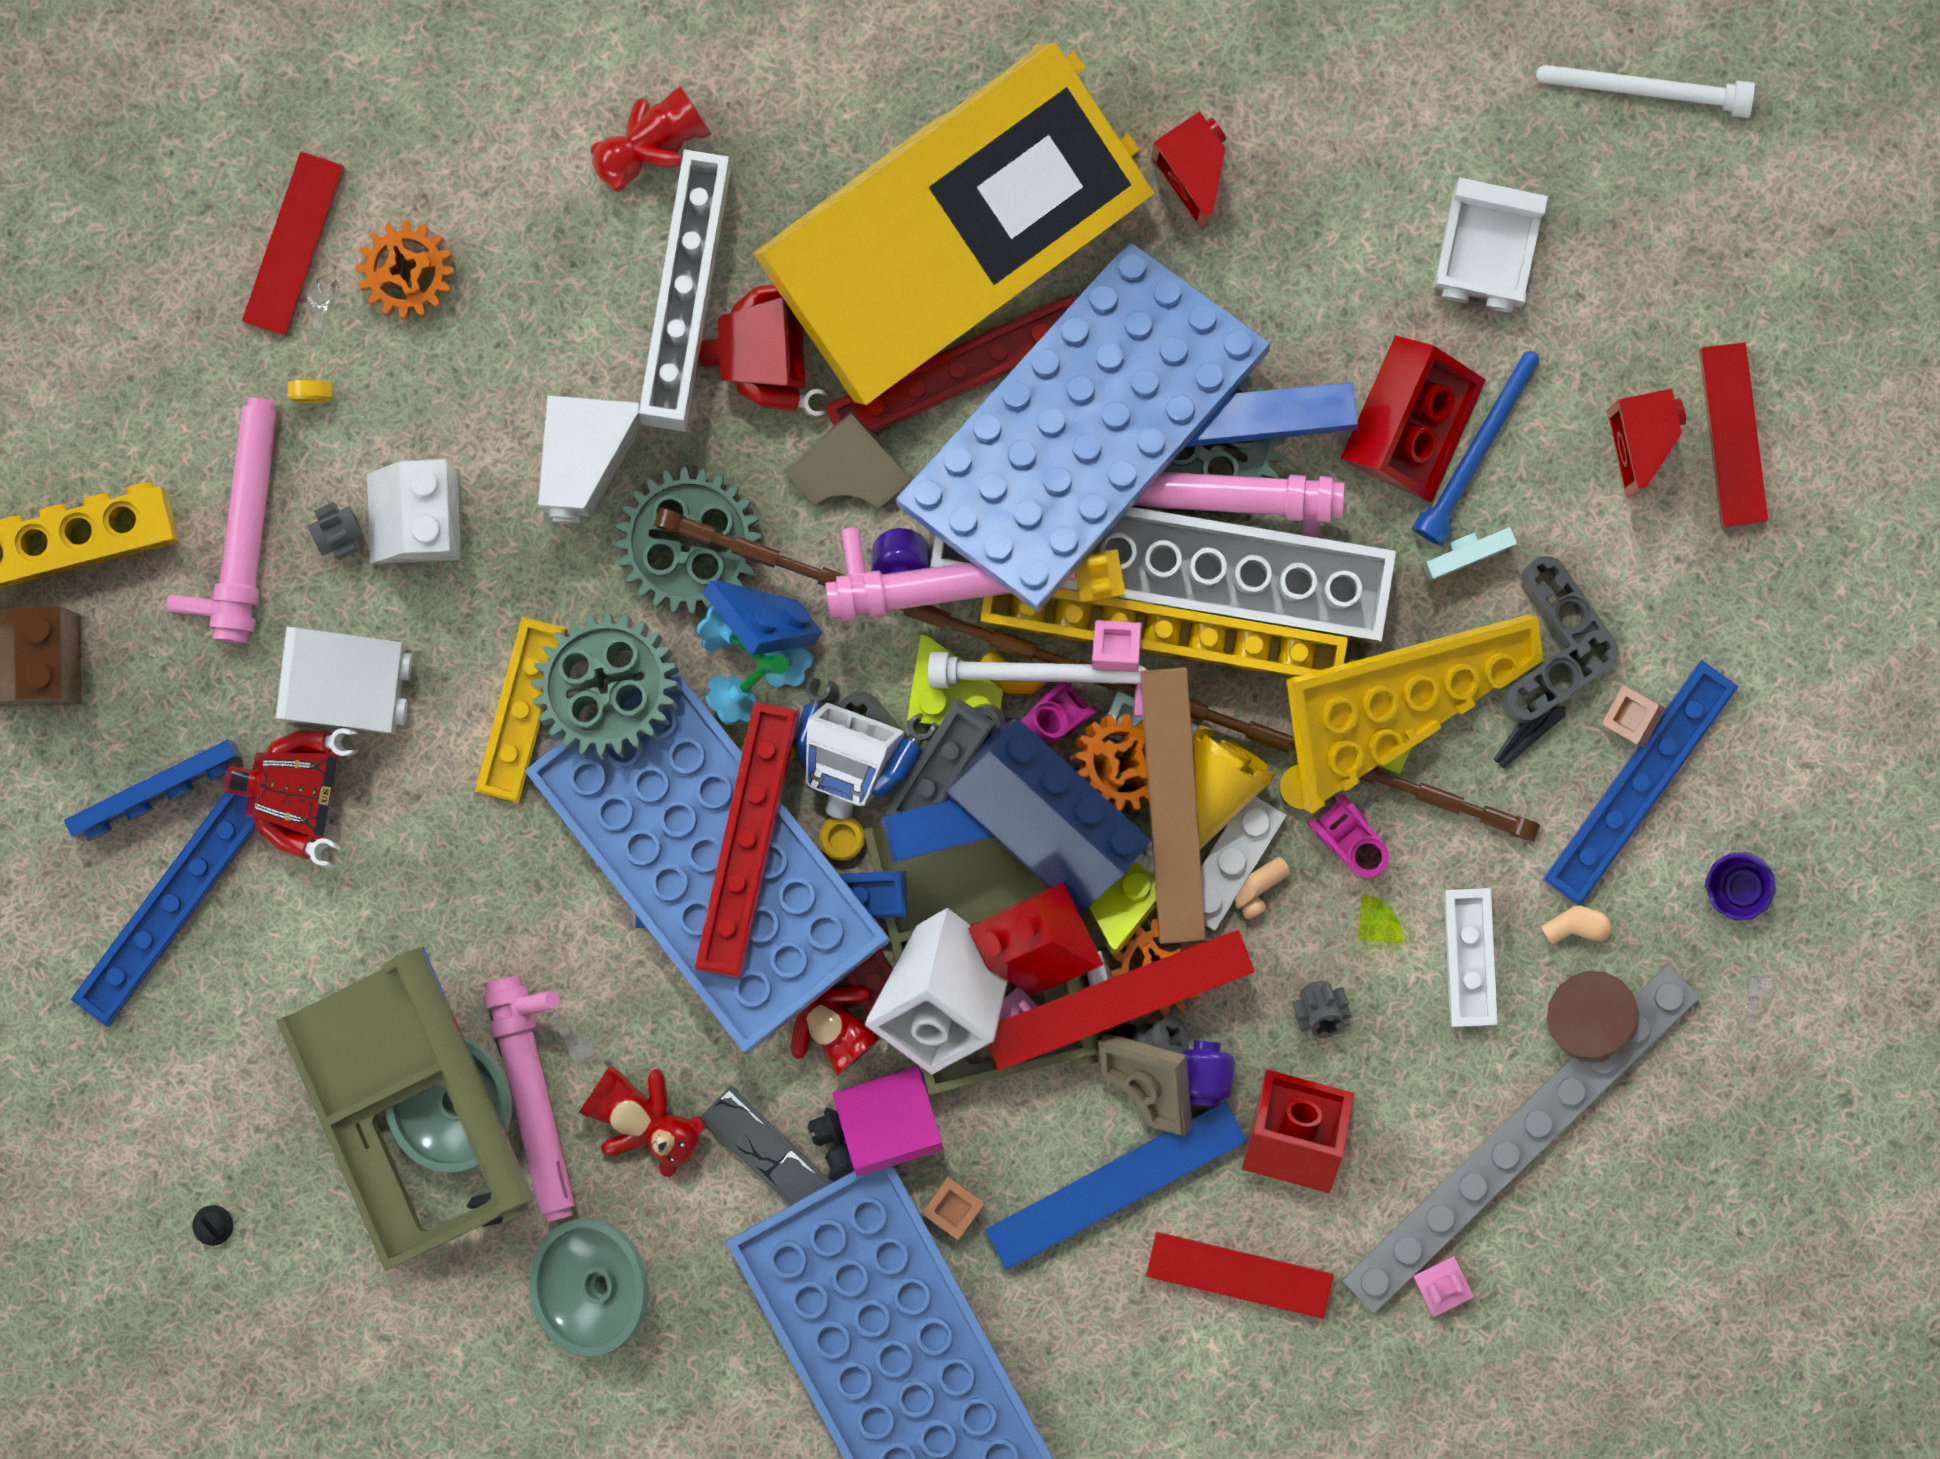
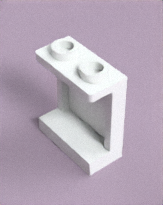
[1433,177,1548,313]

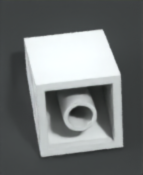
[538,395,643,524]
[367,459,461,564]
[276,627,413,735]
[865,908,1007,1074]

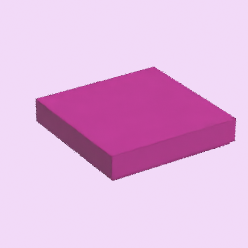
[832,1066,944,1177]

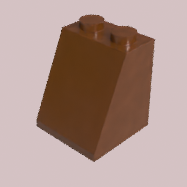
[0,606,82,706]

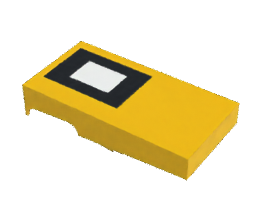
[753,42,1155,405]

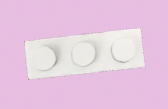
[1201,797,1286,931]
[1444,888,1498,1027]

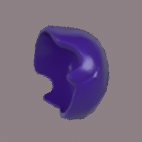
[1705,852,1776,921]

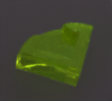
[1357,894,1404,943]

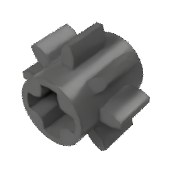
[308,502,364,560]
[1292,981,1352,1038]

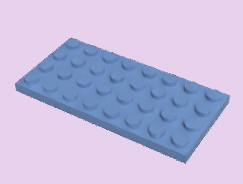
[896,241,1270,613]
[525,660,890,1055]
[726,1166,1053,1459]

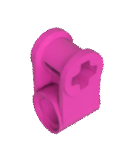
[1021,682,1098,748]
[1307,793,1389,879]

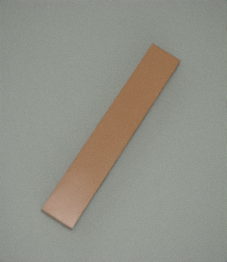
[1140,667,1206,944]

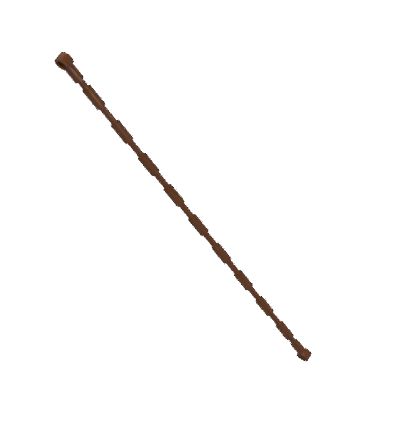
[654,508,1541,842]

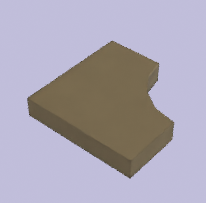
[784,411,912,509]
[1098,1033,1192,1136]

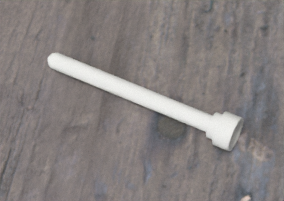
[1536,65,1755,118]
[928,652,1147,688]

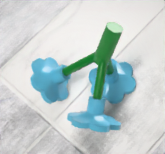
[697,606,813,725]

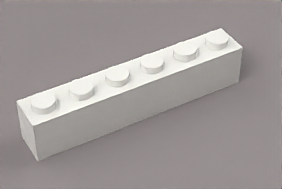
[639,149,731,432]

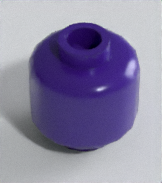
[871,528,930,575]
[1182,1040,1235,1107]

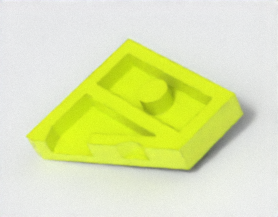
[907,635,1003,735]
[1087,862,1156,956]

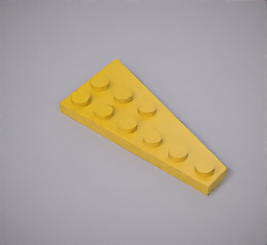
[1286,614,1544,814]

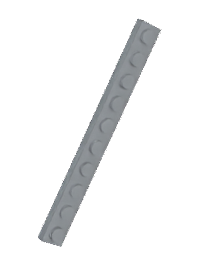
[1341,964,1700,1314]

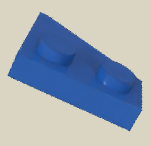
[702,580,823,656]

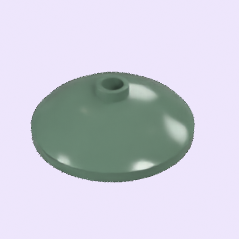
[385,1038,512,1173]
[529,1218,649,1357]

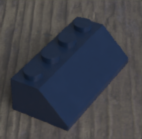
[944,717,1152,914]

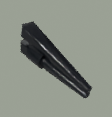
[1493,692,1566,769]

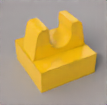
[1075,549,1126,604]

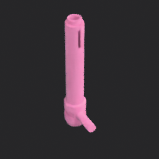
[166,398,278,644]
[1133,472,1345,538]
[825,527,1075,622]
[483,975,575,1222]

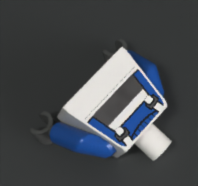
[794,678,939,819]

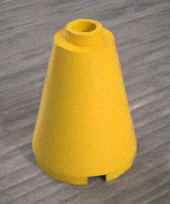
[1192,725,1275,850]

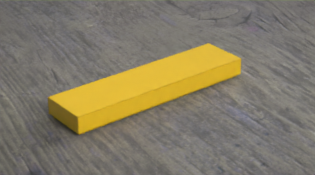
[475,617,567,803]

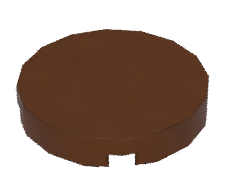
[1547,971,1640,1062]

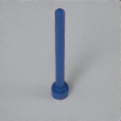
[1411,351,1539,546]

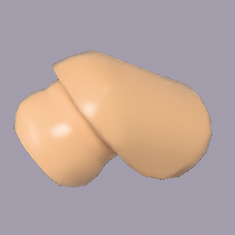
[1235,857,1290,920]
[1541,906,1612,945]

